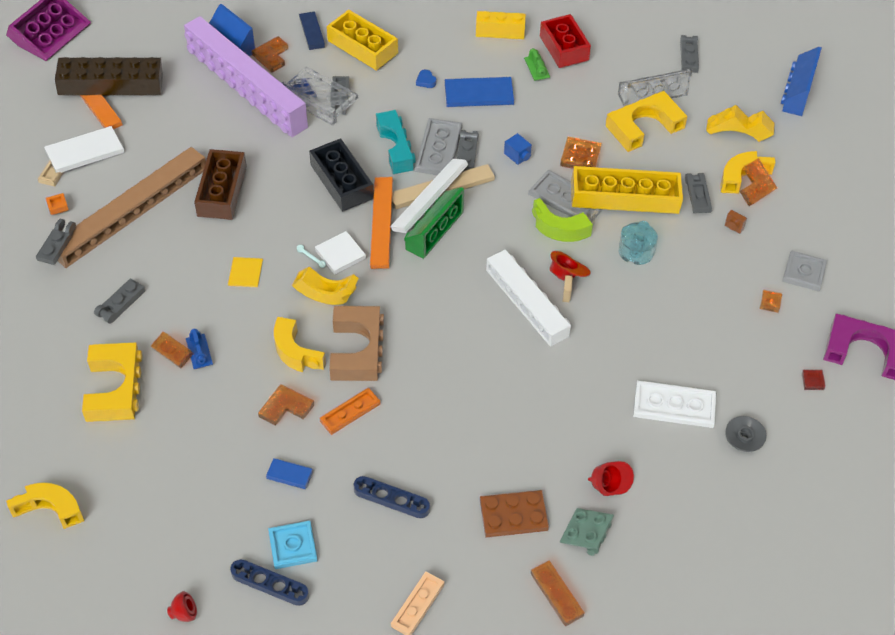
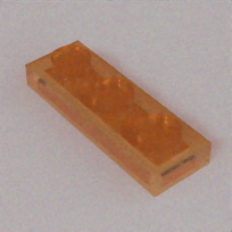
[530,560,585,627]

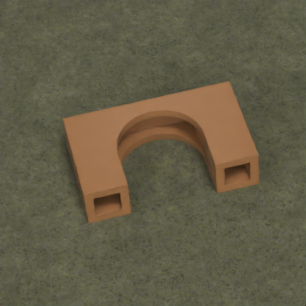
[329,306,384,381]

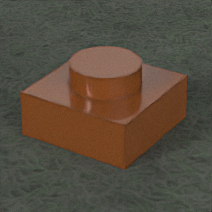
[724,210,747,234]

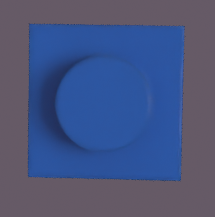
[504,133,532,165]

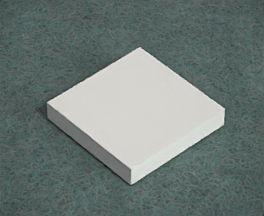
[315,231,366,275]

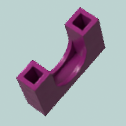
[823,313,895,380]

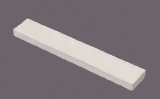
[390,159,468,233]

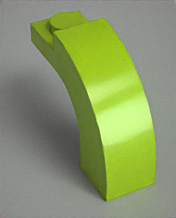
[532,198,593,242]

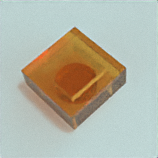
[759,290,782,313]

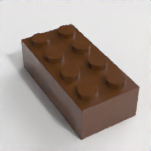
[194,149,247,220]

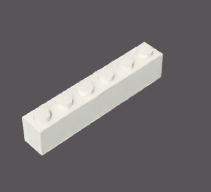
[486,250,571,347]

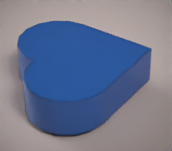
[416,69,436,88]

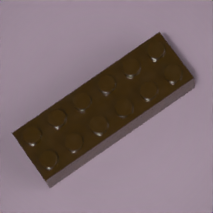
[55,57,163,95]

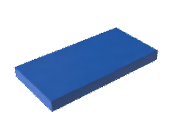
[445,77,514,107]

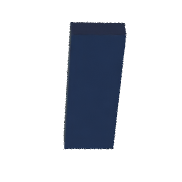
[299,11,325,50]

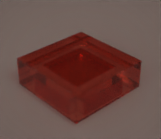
[802,370,825,390]

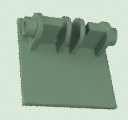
[560,508,614,556]

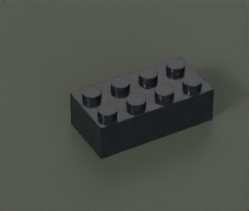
[309,138,374,212]

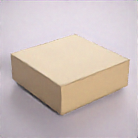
[562,275,573,302]

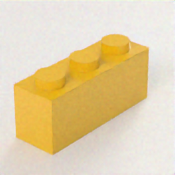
[476,11,526,39]

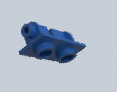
[186,329,213,369]

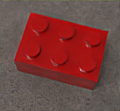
[540,14,591,68]

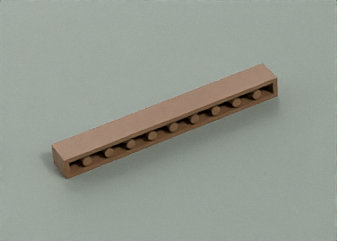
[58,147,206,268]

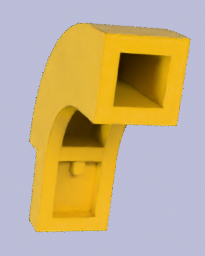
[720,151,775,194]
[291,266,359,305]
[274,317,326,372]
[6,483,84,529]

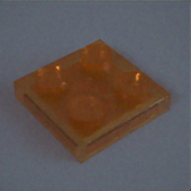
[560,137,602,168]

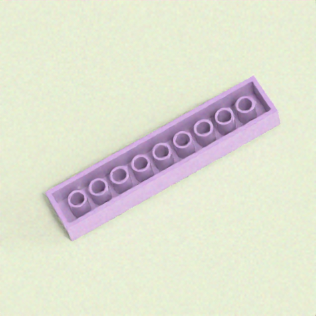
[184,16,308,138]

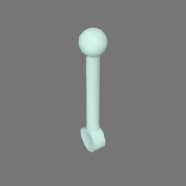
[297,245,326,268]

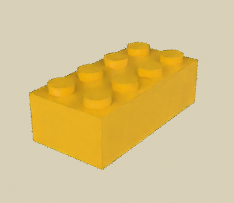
[327,9,398,71]

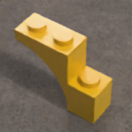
[706,105,775,142]

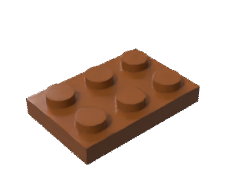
[480,490,549,538]

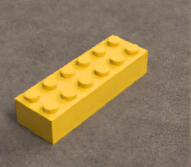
[571,166,683,214]

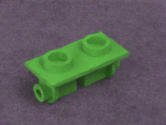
[524,48,550,81]

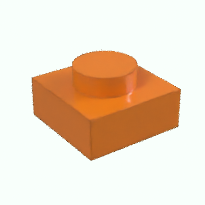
[46,193,69,215]

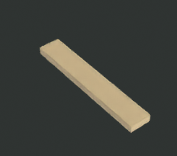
[392,164,495,210]

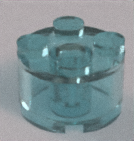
[618,221,658,265]

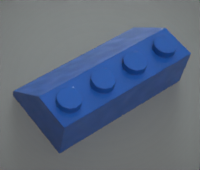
[781,47,822,116]

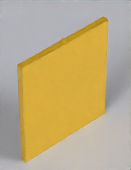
[228,257,263,287]

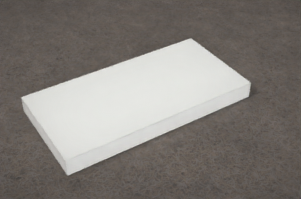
[44,126,124,173]
[633,380,716,428]

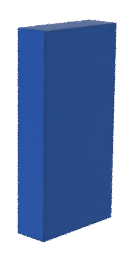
[266,458,313,490]

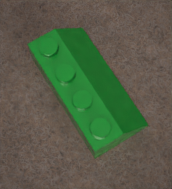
[404,187,464,259]

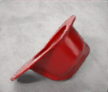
[550,250,591,281]
[588,461,634,496]

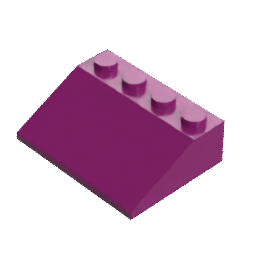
[6,0,91,61]

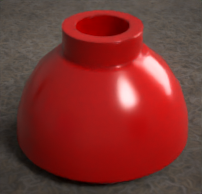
[167,591,197,622]

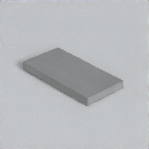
[415,118,462,175]
[528,170,603,223]

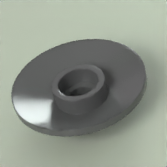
[725,416,766,452]

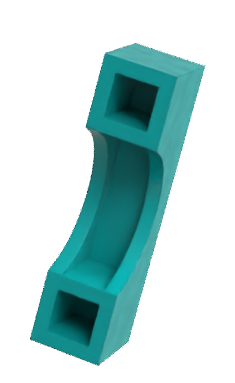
[376,110,416,175]

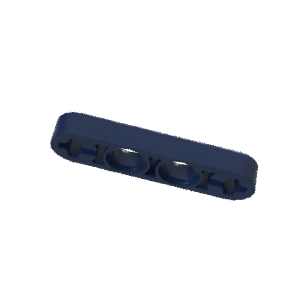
[353,476,430,519]
[230,559,309,606]

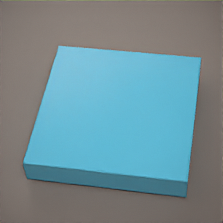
[268,521,317,569]

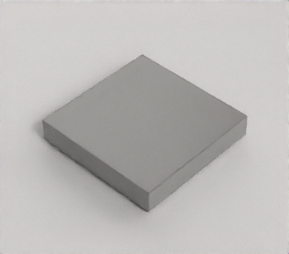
[782,250,827,291]

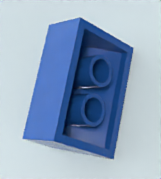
[209,4,256,57]

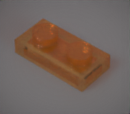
[151,332,193,369]

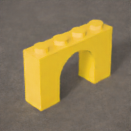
[605,91,687,152]
[82,342,142,422]

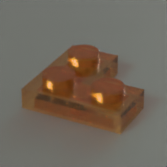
[252,36,288,73]
[739,158,777,206]
[258,384,314,426]

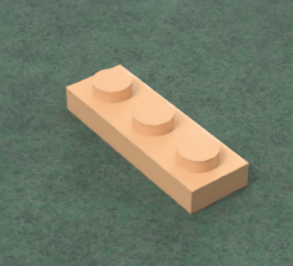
[391,572,444,635]

